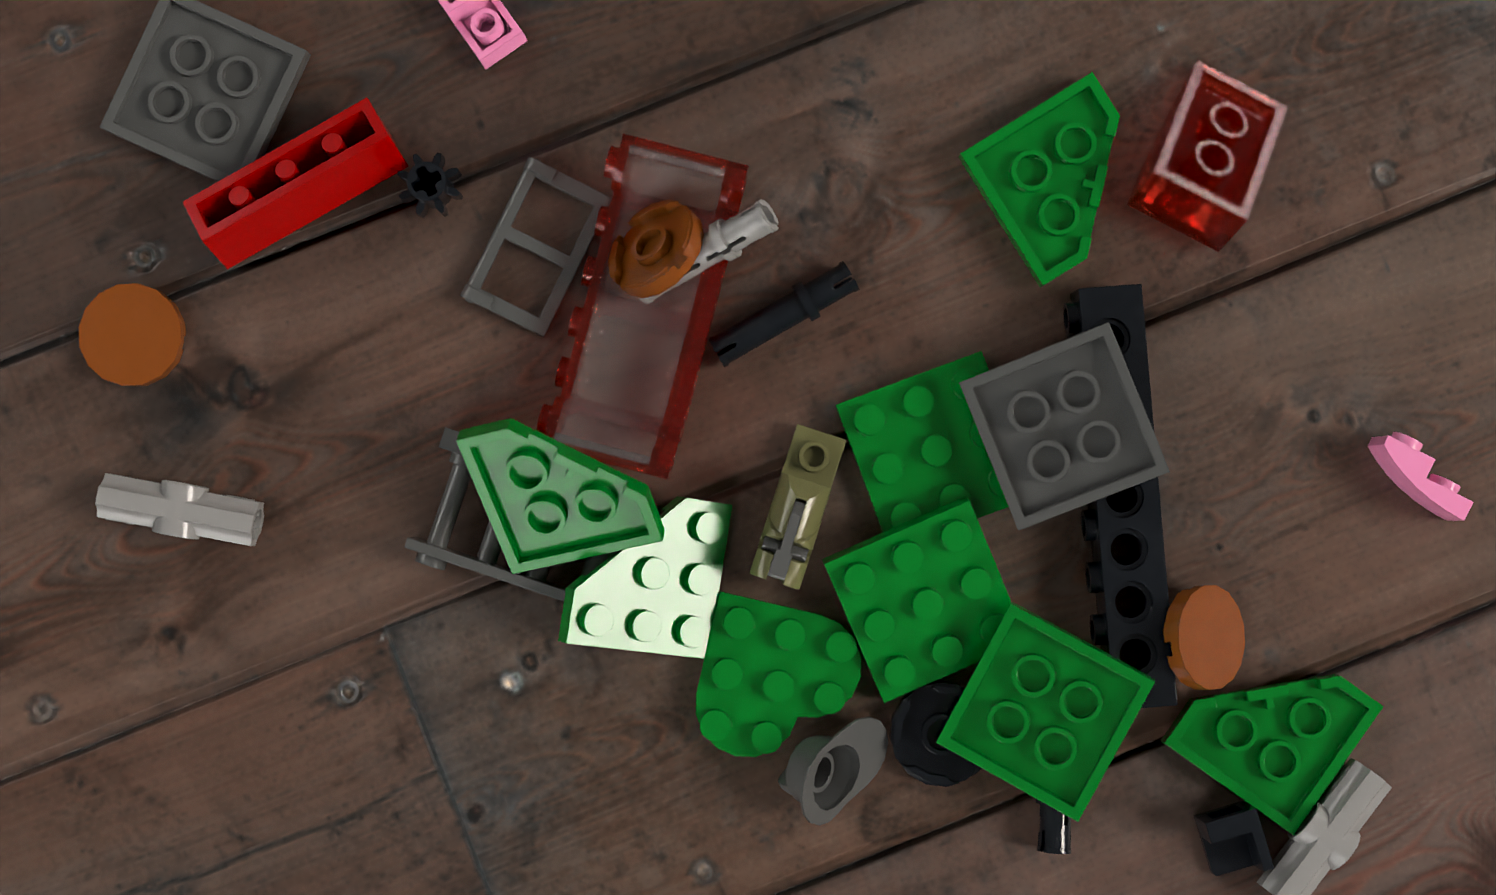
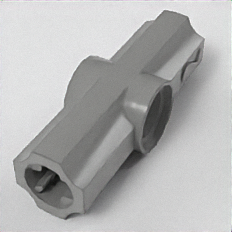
[95,473,264,546]
[1257,758,1392,895]

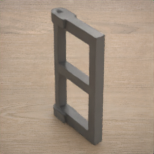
[460,157,612,337]

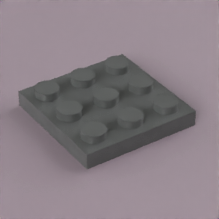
[100,0,311,182]
[959,322,1170,531]

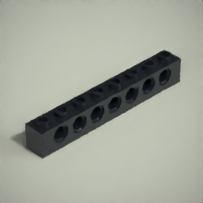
[1063,284,1178,708]

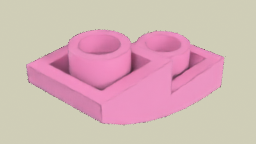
[437,0,528,69]
[1368,432,1474,521]

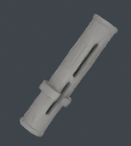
[639,199,779,304]

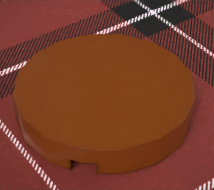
[608,199,704,299]
[78,283,186,386]
[1163,585,1245,690]

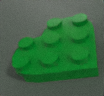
[696,591,861,757]

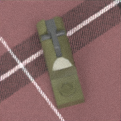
[749,424,847,590]

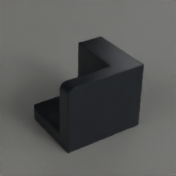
[1193,801,1274,876]

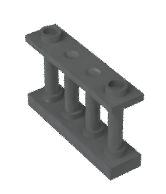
[404,427,608,601]

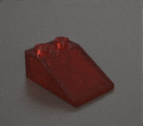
[1127,59,1288,252]

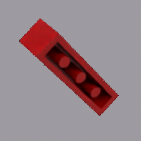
[183,97,409,270]

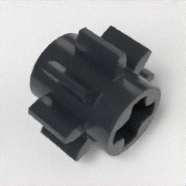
[397,152,463,218]

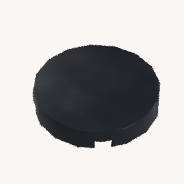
[889,681,982,787]

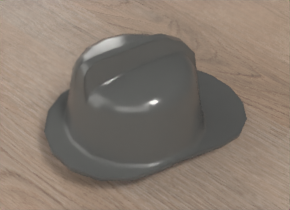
[778,717,888,826]

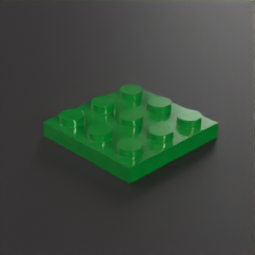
[835,351,1009,533]
[822,496,1012,703]
[936,602,1155,822]

